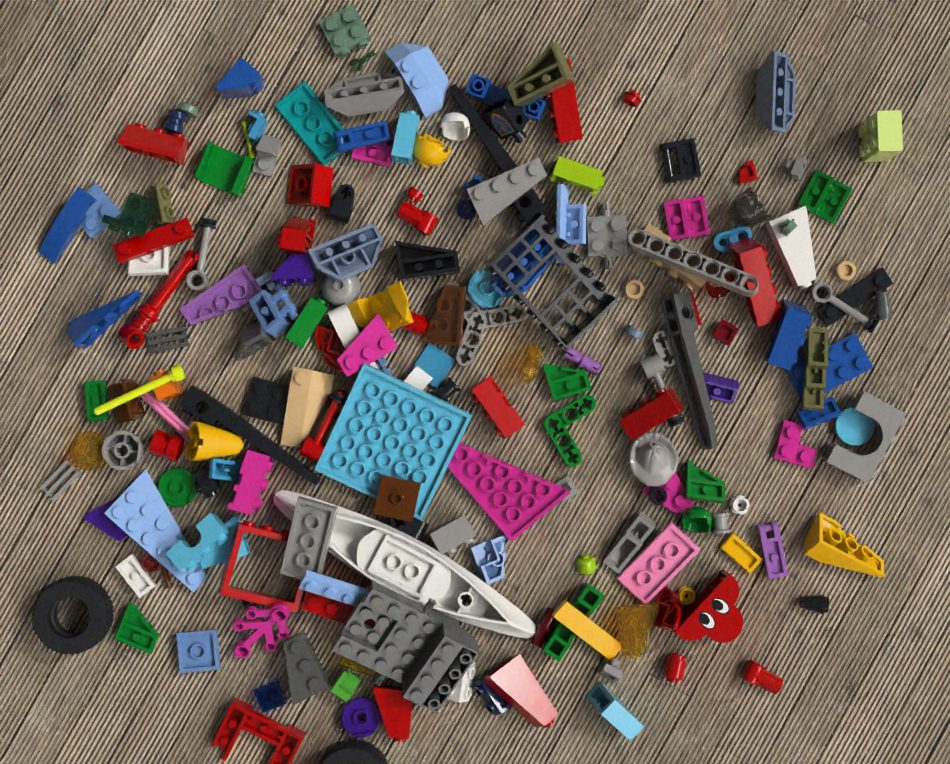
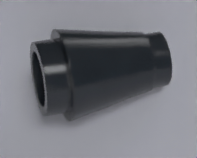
[799,594,829,614]

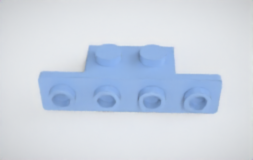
[554,184,587,264]

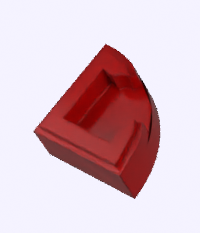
[737,160,758,185]

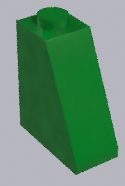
[285,297,328,348]

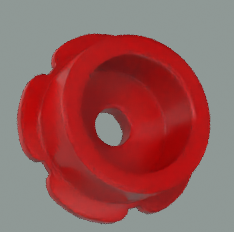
[623,90,642,107]
[405,186,423,203]

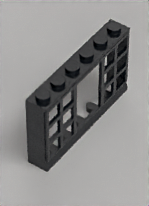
[486,212,619,350]

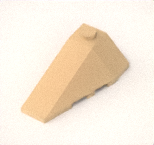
[280,367,335,448]

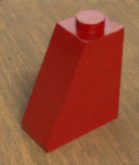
[373,684,413,742]

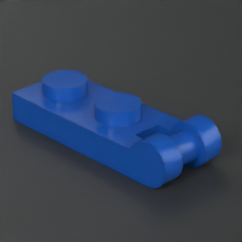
[333,120,391,153]

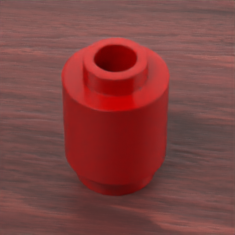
[402,310,429,336]
[663,653,686,683]

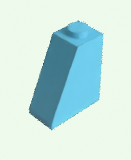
[391,110,420,165]
[198,515,251,569]
[586,682,644,741]

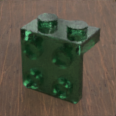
[102,193,157,238]

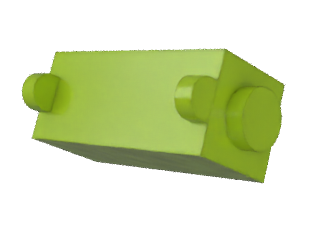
[550,156,605,197]

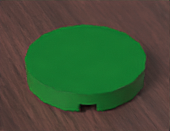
[158,467,198,507]

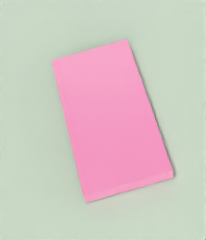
[616,522,700,606]

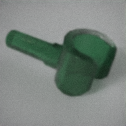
[350,50,375,72]

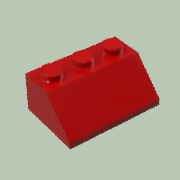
[117,123,189,165]

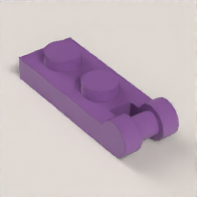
[757,520,788,579]

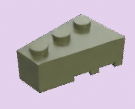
[507,41,575,107]

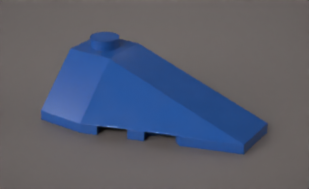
[66,290,144,348]

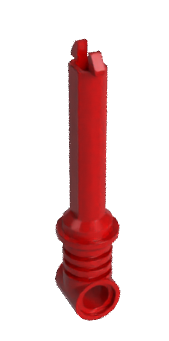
[118,249,199,349]

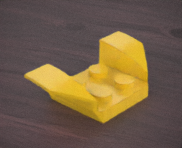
[347,281,414,332]

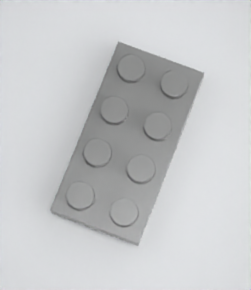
[280,496,338,580]

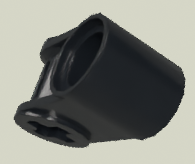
[329,184,356,224]
[390,518,429,541]

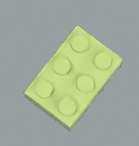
[858,110,903,162]

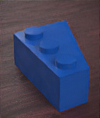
[766,299,812,370]

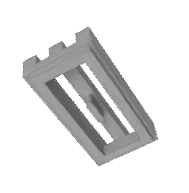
[40,459,82,502]

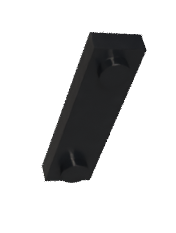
[816,267,894,327]

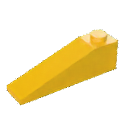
[805,512,884,578]

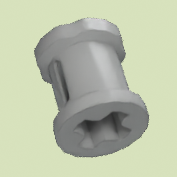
[711,512,730,534]

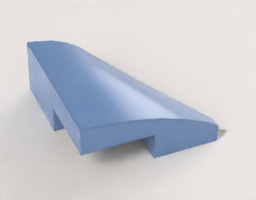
[468,534,508,585]

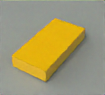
[719,533,763,574]

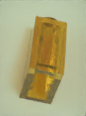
[616,602,659,659]

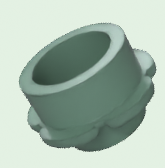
[779,219,798,236]

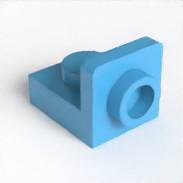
[247,110,268,143]

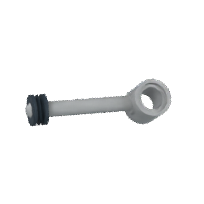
[186,217,217,292]
[810,283,879,333]
[639,353,685,427]

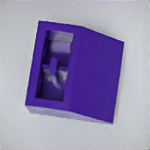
[272,254,316,287]

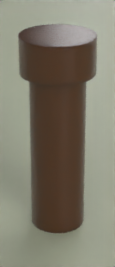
[161,567,173,589]

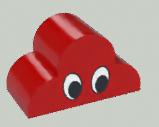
[674,570,743,643]

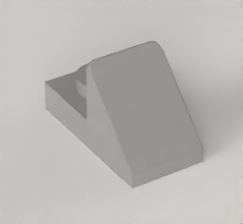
[252,134,283,178]

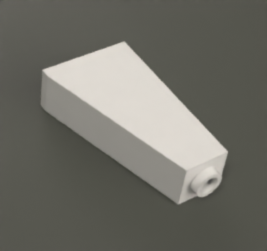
[765,206,817,290]

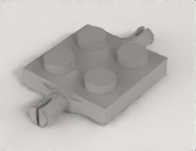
[587,202,628,270]

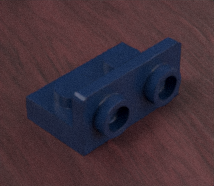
[473,667,511,716]

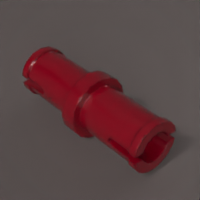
[530,607,556,648]

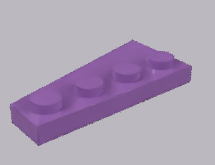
[180,264,263,326]

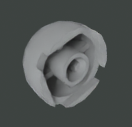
[322,275,361,307]
[102,431,144,470]

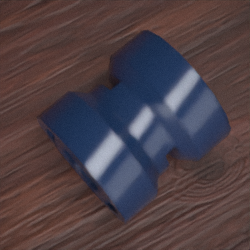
[163,109,187,135]

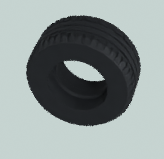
[32,576,114,654]
[318,739,389,764]

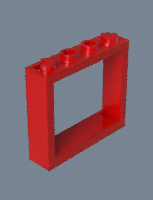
[218,520,304,612]

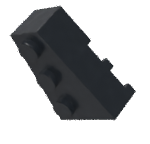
[395,240,460,282]

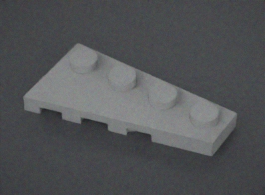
[466,158,547,226]

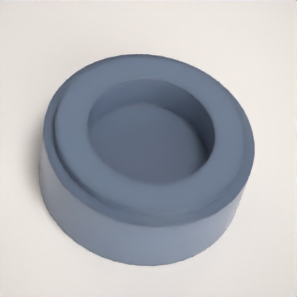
[624,324,644,340]

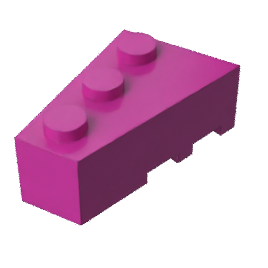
[227,449,274,515]

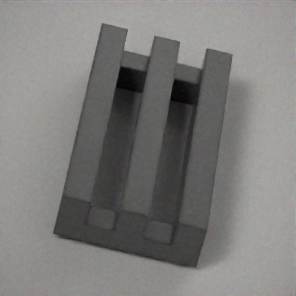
[146,326,189,353]

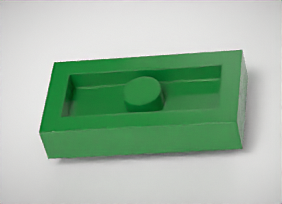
[84,380,109,421]

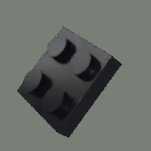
[244,377,290,425]

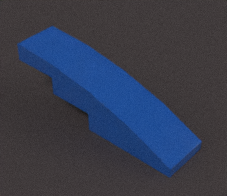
[38,187,96,264]

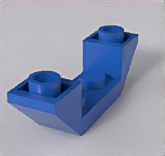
[465,74,546,121]

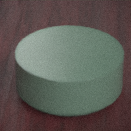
[178,102,199,118]

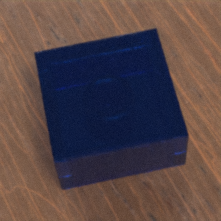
[253,679,287,713]

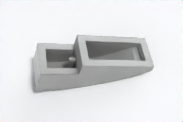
[603,511,656,574]

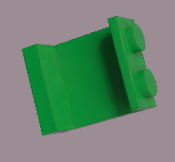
[194,141,255,198]

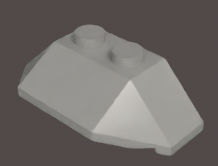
[324,72,404,117]

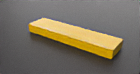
[552,599,623,661]

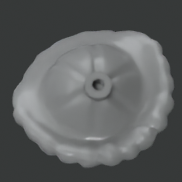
[628,432,679,487]

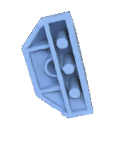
[385,42,449,119]

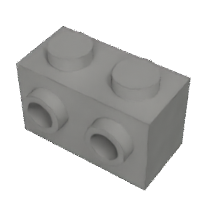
[430,515,476,556]

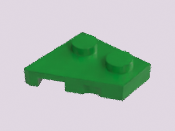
[543,364,591,401]
[685,460,725,504]
[114,603,160,654]

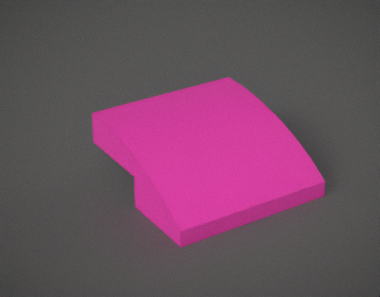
[664,195,711,241]

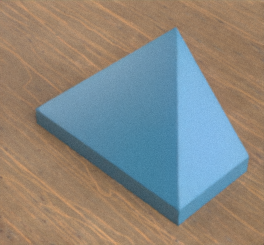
[209,458,242,482]

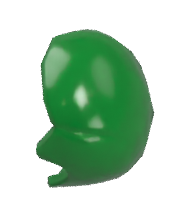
[682,506,712,533]

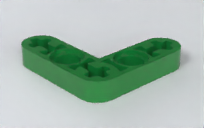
[544,395,596,467]

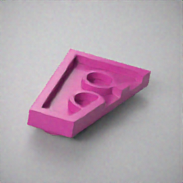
[336,313,398,377]

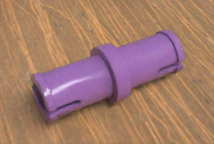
[563,347,603,376]

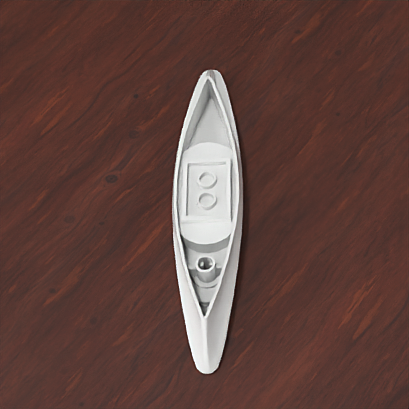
[273,490,537,639]

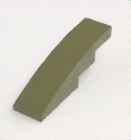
[802,328,829,412]

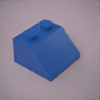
[215,57,265,99]

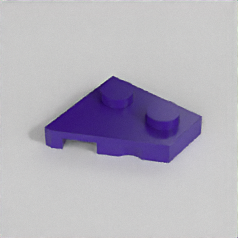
[83,497,128,541]

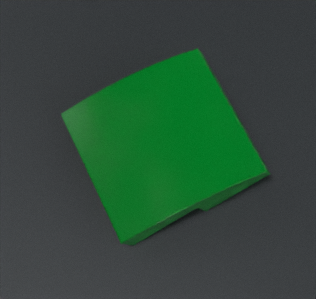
[798,170,852,224]

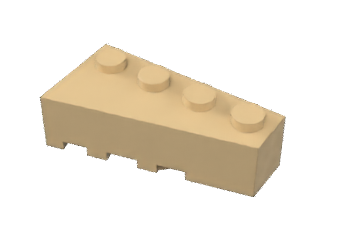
[634,223,716,291]

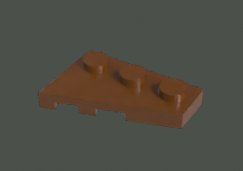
[422,285,466,346]

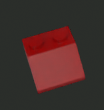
[286,163,334,208]

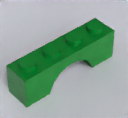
[542,582,605,662]

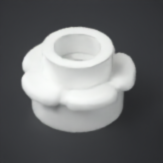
[730,495,749,515]

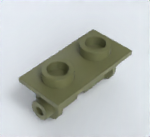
[149,183,174,226]

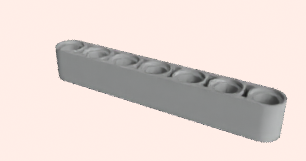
[628,229,759,297]

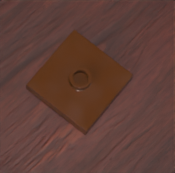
[373,475,421,523]

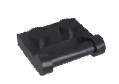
[659,138,701,184]

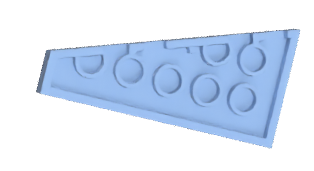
[104,469,207,593]

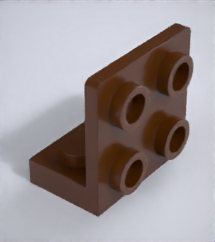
[109,379,144,424]

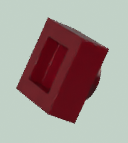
[711,319,739,346]

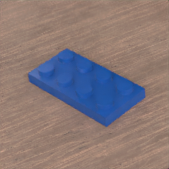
[784,333,873,402]

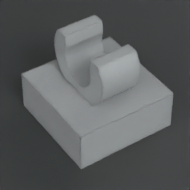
[784,156,807,182]
[555,475,579,502]
[598,658,624,682]

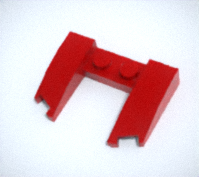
[211,698,306,764]

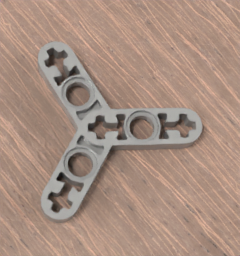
[446,282,526,367]

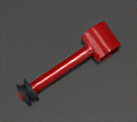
[300,390,348,463]

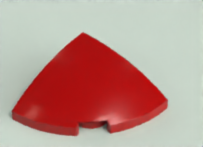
[315,324,345,374]
[651,586,681,631]

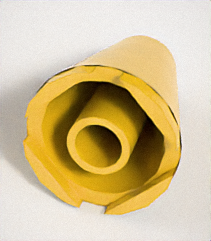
[186,421,244,461]

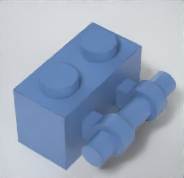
[248,285,298,338]

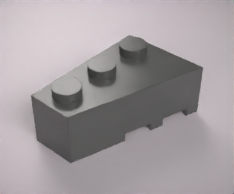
[284,631,331,706]

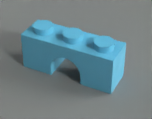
[165,513,231,573]

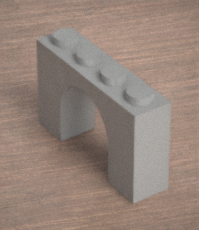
[822,390,906,484]

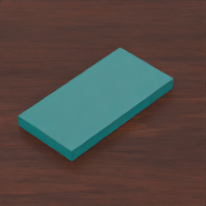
[274,81,350,166]

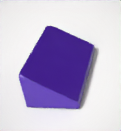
[703,372,739,404]

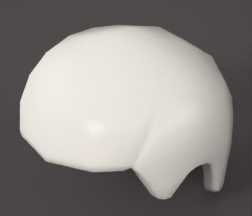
[440,112,470,141]

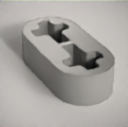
[652,331,676,367]

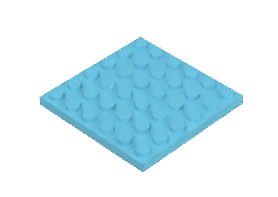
[314,363,473,521]

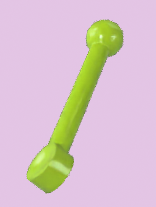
[242,120,255,159]

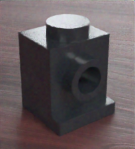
[191,467,221,499]

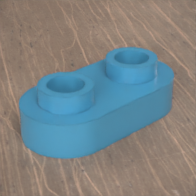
[712,226,752,253]

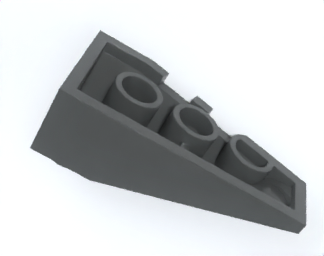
[235,319,274,361]

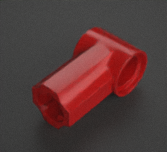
[397,201,439,236]
[740,659,784,695]

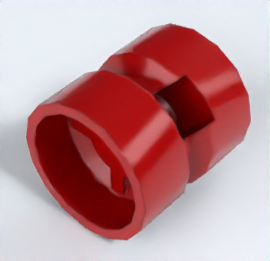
[149,429,185,462]

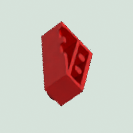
[277,216,316,255]
[471,376,525,438]
[619,387,684,441]

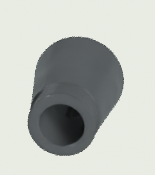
[873,290,893,320]

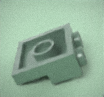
[318,4,371,58]

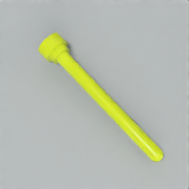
[94,364,186,415]

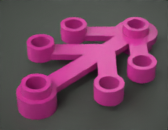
[233,603,290,658]

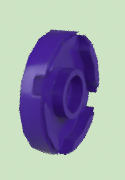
[341,697,381,738]

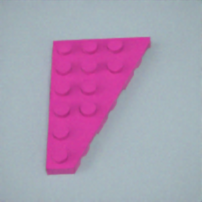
[448,442,570,542]

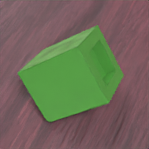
[331,668,361,702]

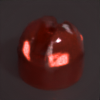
[142,556,159,573]

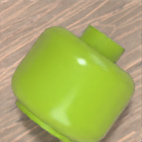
[576,553,596,575]

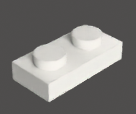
[116,554,157,598]

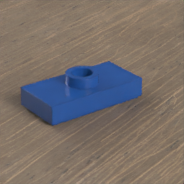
[796,397,841,430]

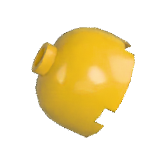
[413,131,452,168]

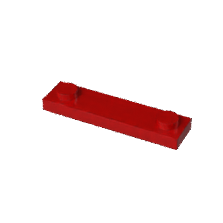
[112,218,195,264]

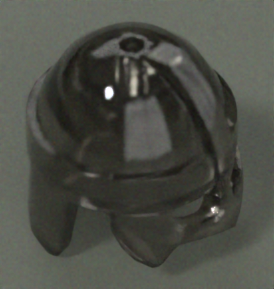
[728,187,772,228]

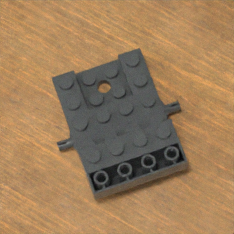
[332,581,479,713]

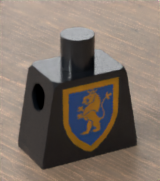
[480,96,528,143]

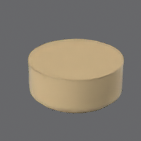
[835,261,856,281]
[624,279,644,300]

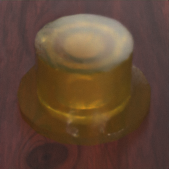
[70,431,106,470]

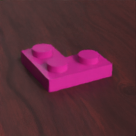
[773,420,817,469]

